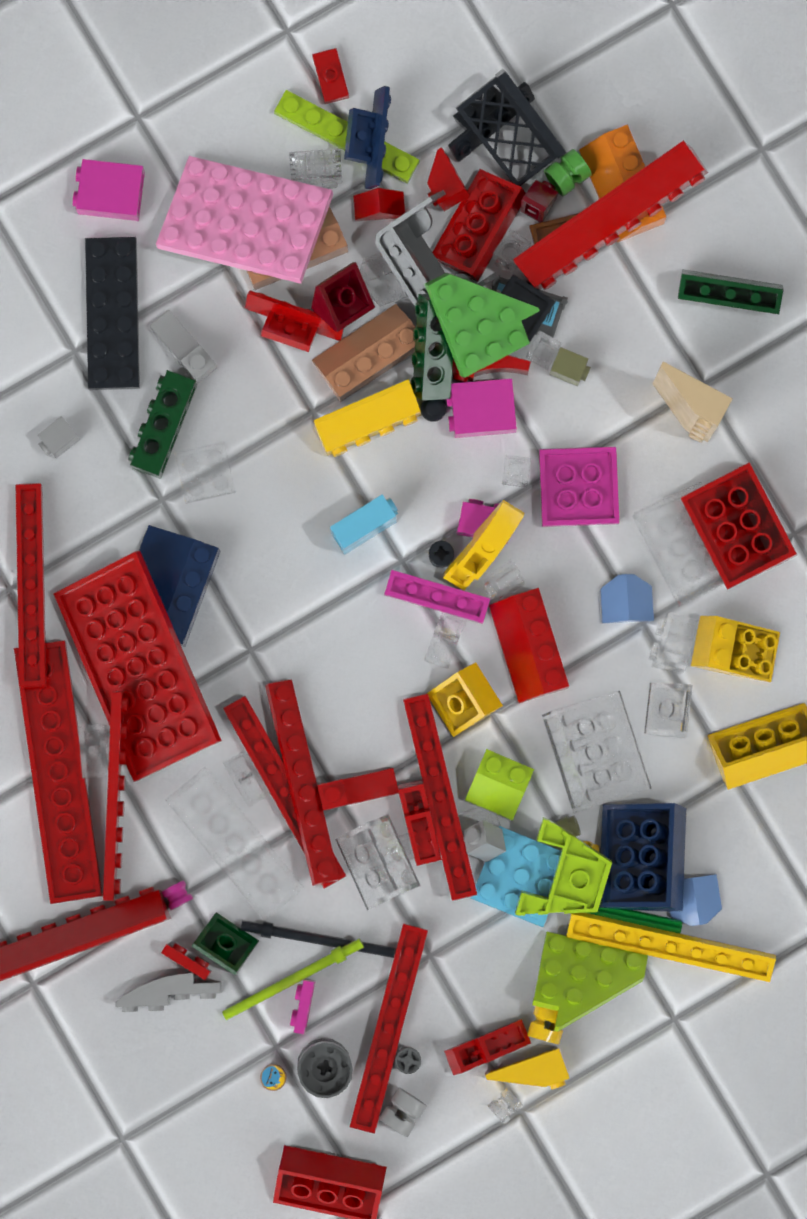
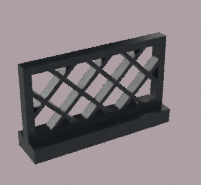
[455,69,566,186]

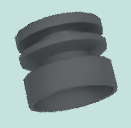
[297,1038,353,1098]

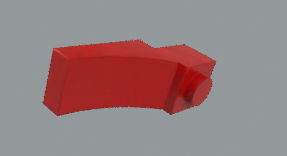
[452,355,531,383]
[317,768,399,811]
[397,779,442,866]
[444,1019,531,1075]

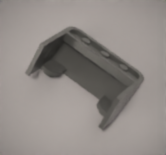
[375,190,498,306]

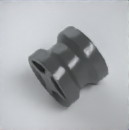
[395,1047,421,1074]

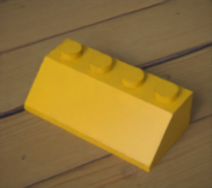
[313,380,421,457]
[707,703,807,790]

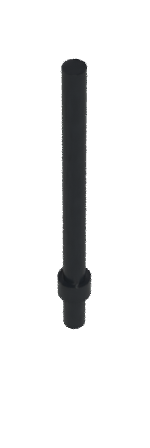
[240,920,396,958]

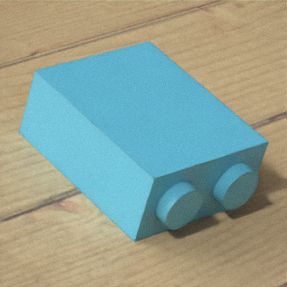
[330,494,398,555]

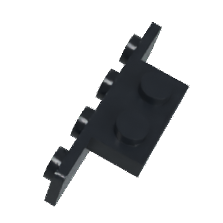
[448,82,535,162]

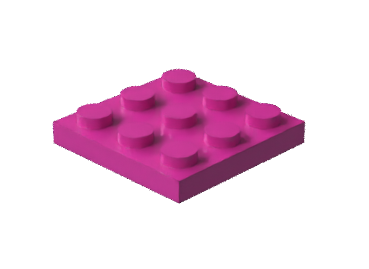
[539,447,620,527]

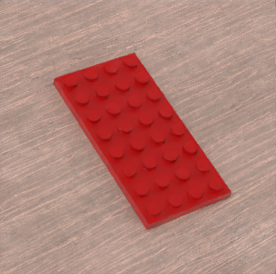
[53,551,222,782]

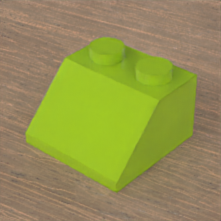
[465,749,534,821]

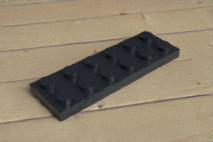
[85,237,140,390]

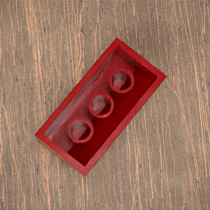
[489,588,569,703]
[273,1145,387,1219]

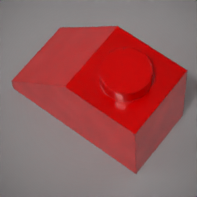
[427,147,470,212]

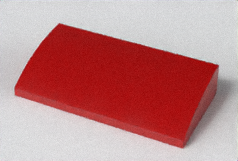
[432,169,526,282]

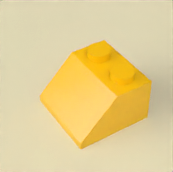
[426,662,503,737]

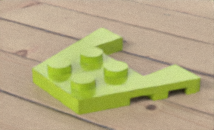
[515,817,612,916]

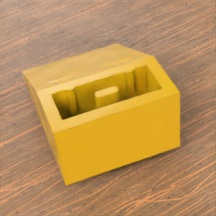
[691,616,780,682]

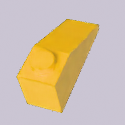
[485,1047,570,1090]

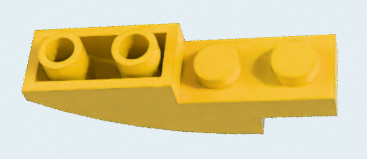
[443,500,525,591]

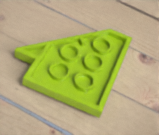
[532,932,648,1032]

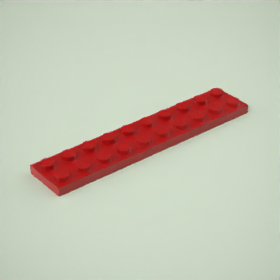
[14,640,103,904]

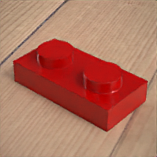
[161,942,212,980]

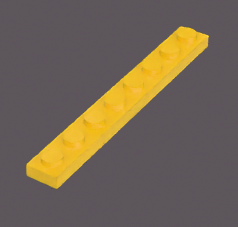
[566,913,776,982]

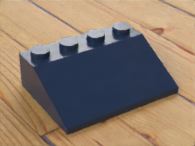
[139,525,221,647]
[599,803,687,911]

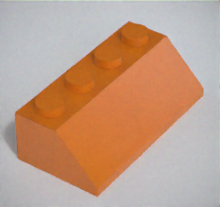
[579,124,667,243]

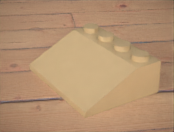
[653,361,733,443]

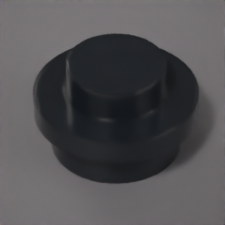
[421,399,446,422]

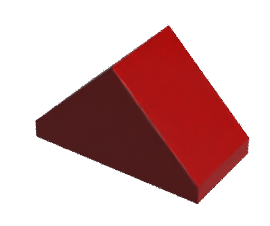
[353,188,405,221]

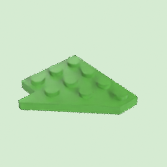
[425,273,539,378]

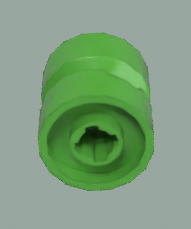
[544,149,592,197]

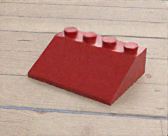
[681,462,797,590]

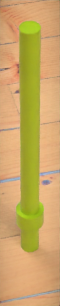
[222,938,364,1020]

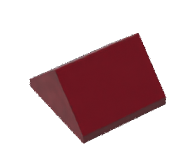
[311,262,375,332]

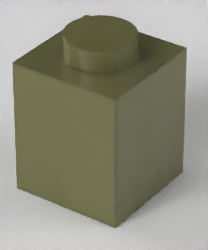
[550,347,591,386]

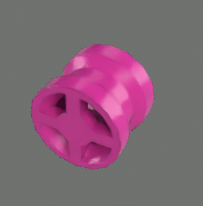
[161,880,193,910]

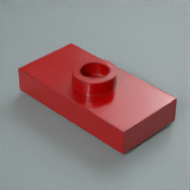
[312,48,349,104]

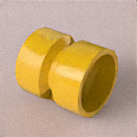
[527,1006,563,1045]

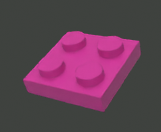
[290,979,316,1034]

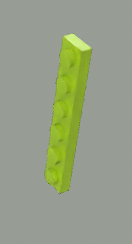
[274,90,420,184]

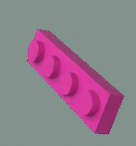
[384,570,490,624]

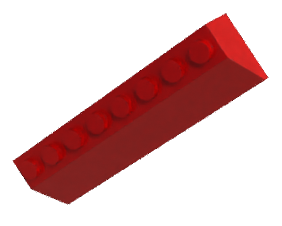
[513,140,709,290]
[0,887,171,982]

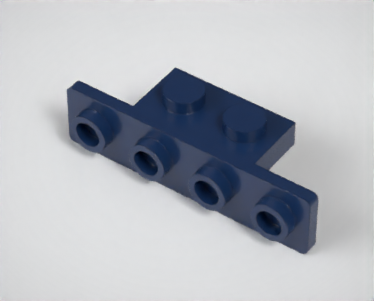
[344,86,391,190]

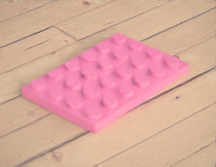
[156,156,333,284]

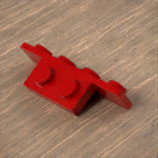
[245,290,344,352]

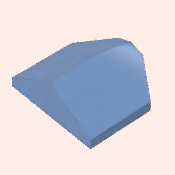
[600,574,654,624]
[670,874,722,926]

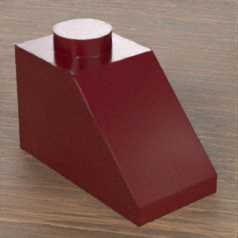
[520,180,558,223]

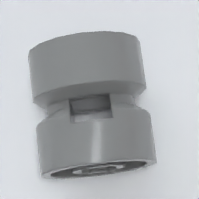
[379,1087,427,1137]

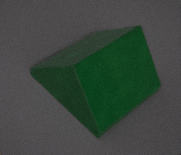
[192,912,259,975]

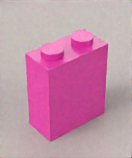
[73,159,145,221]
[447,379,517,438]

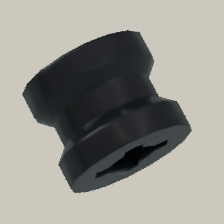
[429,541,454,568]

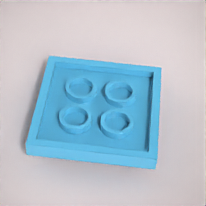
[471,826,561,927]

